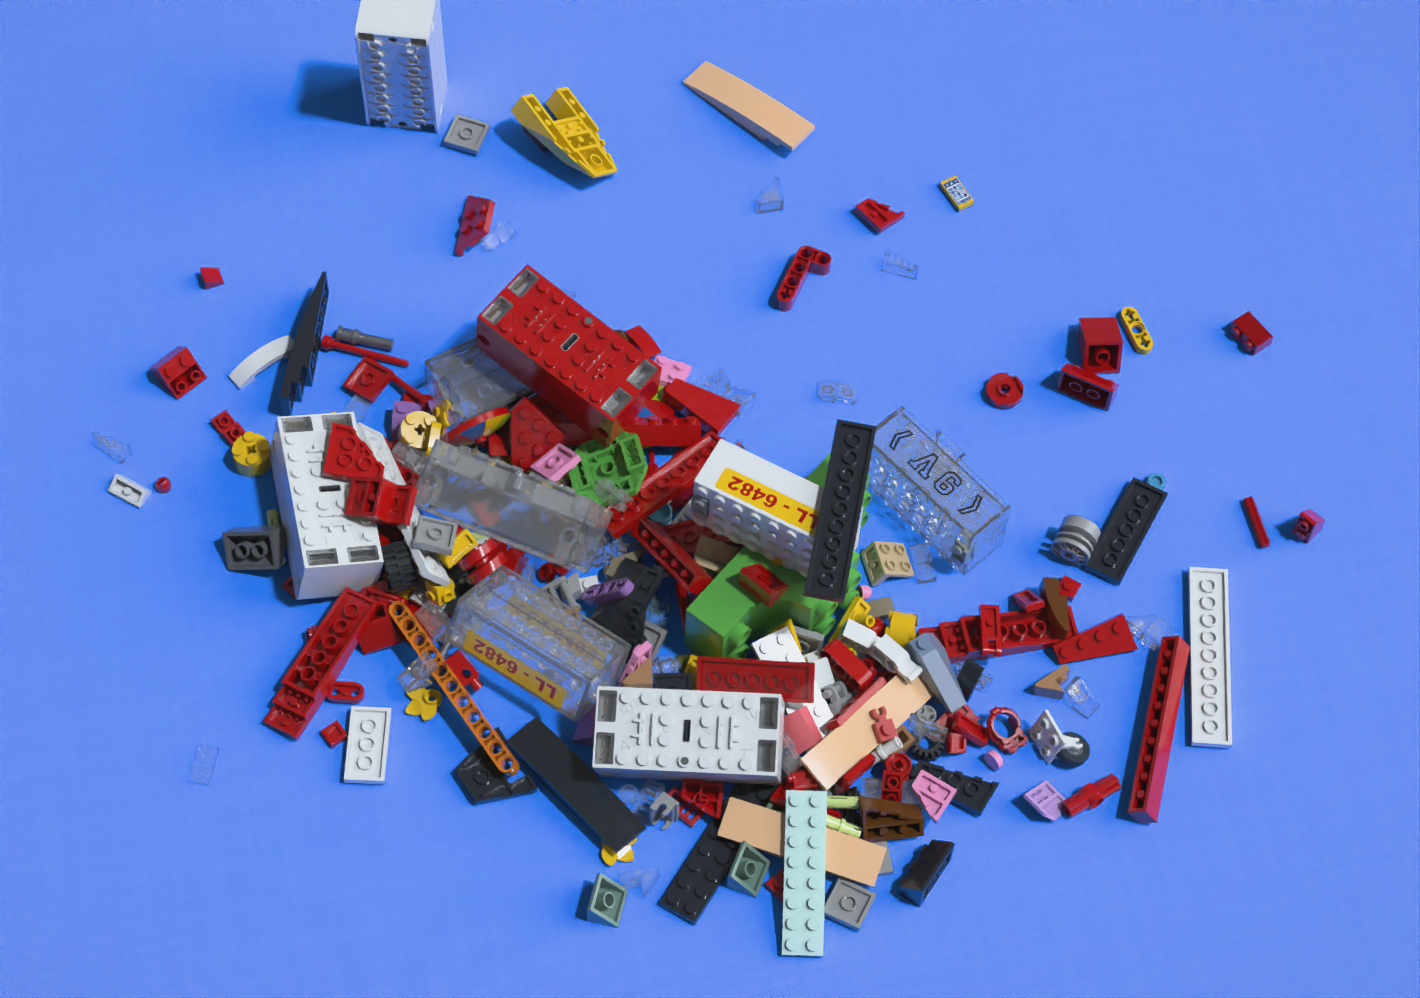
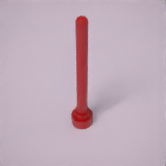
[321,334,409,367]
[369,357,435,411]

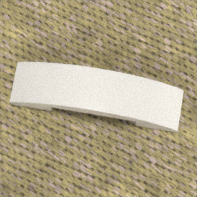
[229,335,294,390]

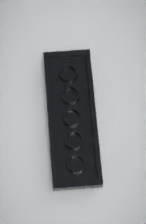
[1084,477,1168,585]

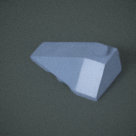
[905,633,966,714]

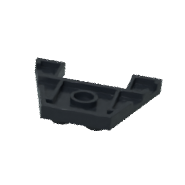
[455,727,538,805]

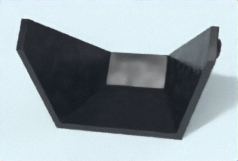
[590,557,674,666]

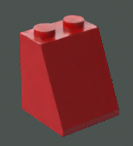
[1078,317,1123,373]

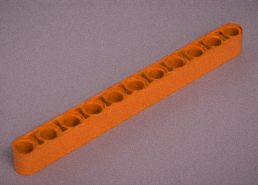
[389,601,519,776]

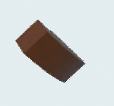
[1039,577,1069,640]

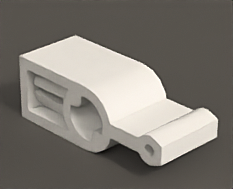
[837,619,881,654]
[869,634,923,684]

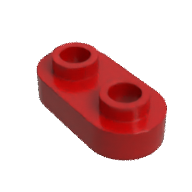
[326,681,365,704]

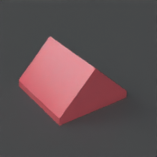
[783,705,823,756]

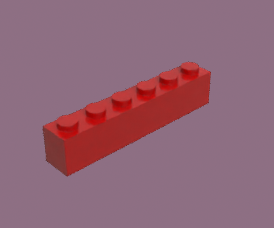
[630,516,714,595]

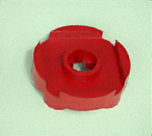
[986,373,1024,409]

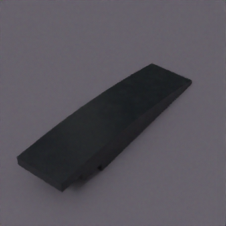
[280,272,329,416]
[507,717,646,854]

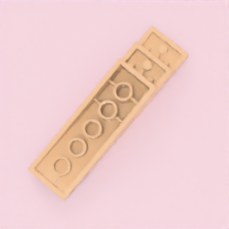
[683,60,815,151]
[800,674,935,791]
[717,797,887,888]

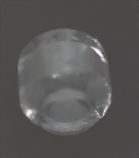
[652,654,681,676]

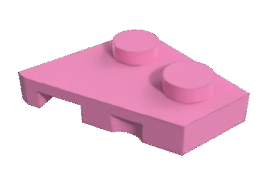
[618,641,653,685]
[911,770,957,824]

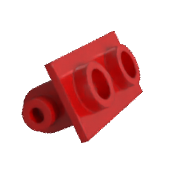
[785,770,822,791]

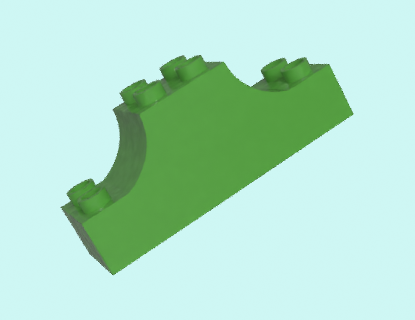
[684,452,873,658]

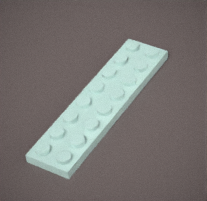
[782,790,827,957]

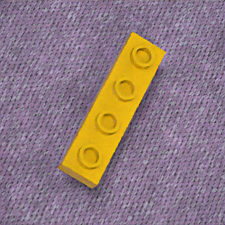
[828,596,875,671]

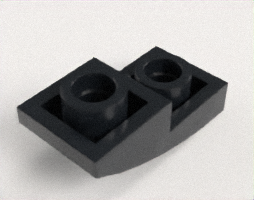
[957,658,985,702]

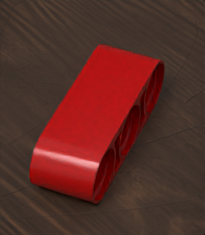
[819,638,874,692]

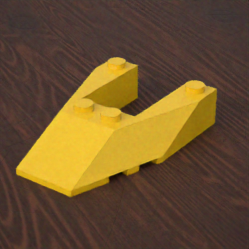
[511,87,618,179]

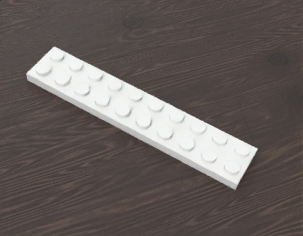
[356,422,451,587]
[1188,567,1232,748]

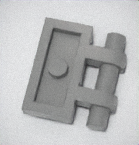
[822,681,854,716]

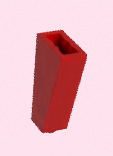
[662,378,741,436]

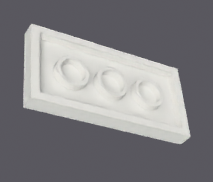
[344,706,392,784]

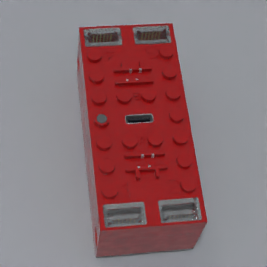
[476,264,662,447]

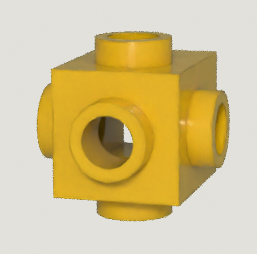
[425,578,455,607]

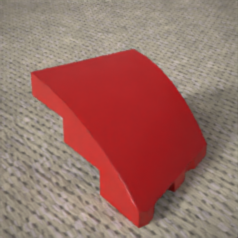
[681,779,725,819]

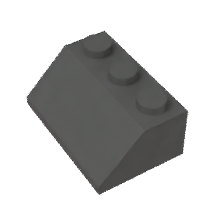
[222,525,287,570]

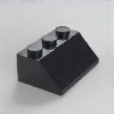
[898,839,955,907]

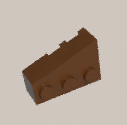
[859,795,924,842]

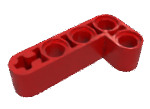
[776,246,831,312]

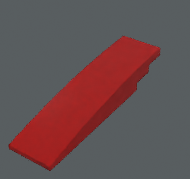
[263,587,379,741]
[917,606,1078,664]

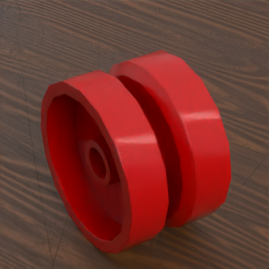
[457,537,508,586]

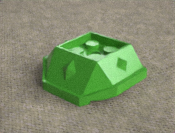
[568,431,648,508]

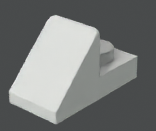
[559,572,599,603]
[803,650,835,690]

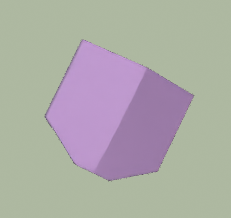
[1023,780,1066,821]

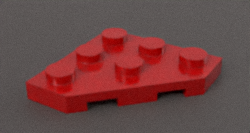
[511,396,566,474]
[322,422,384,481]

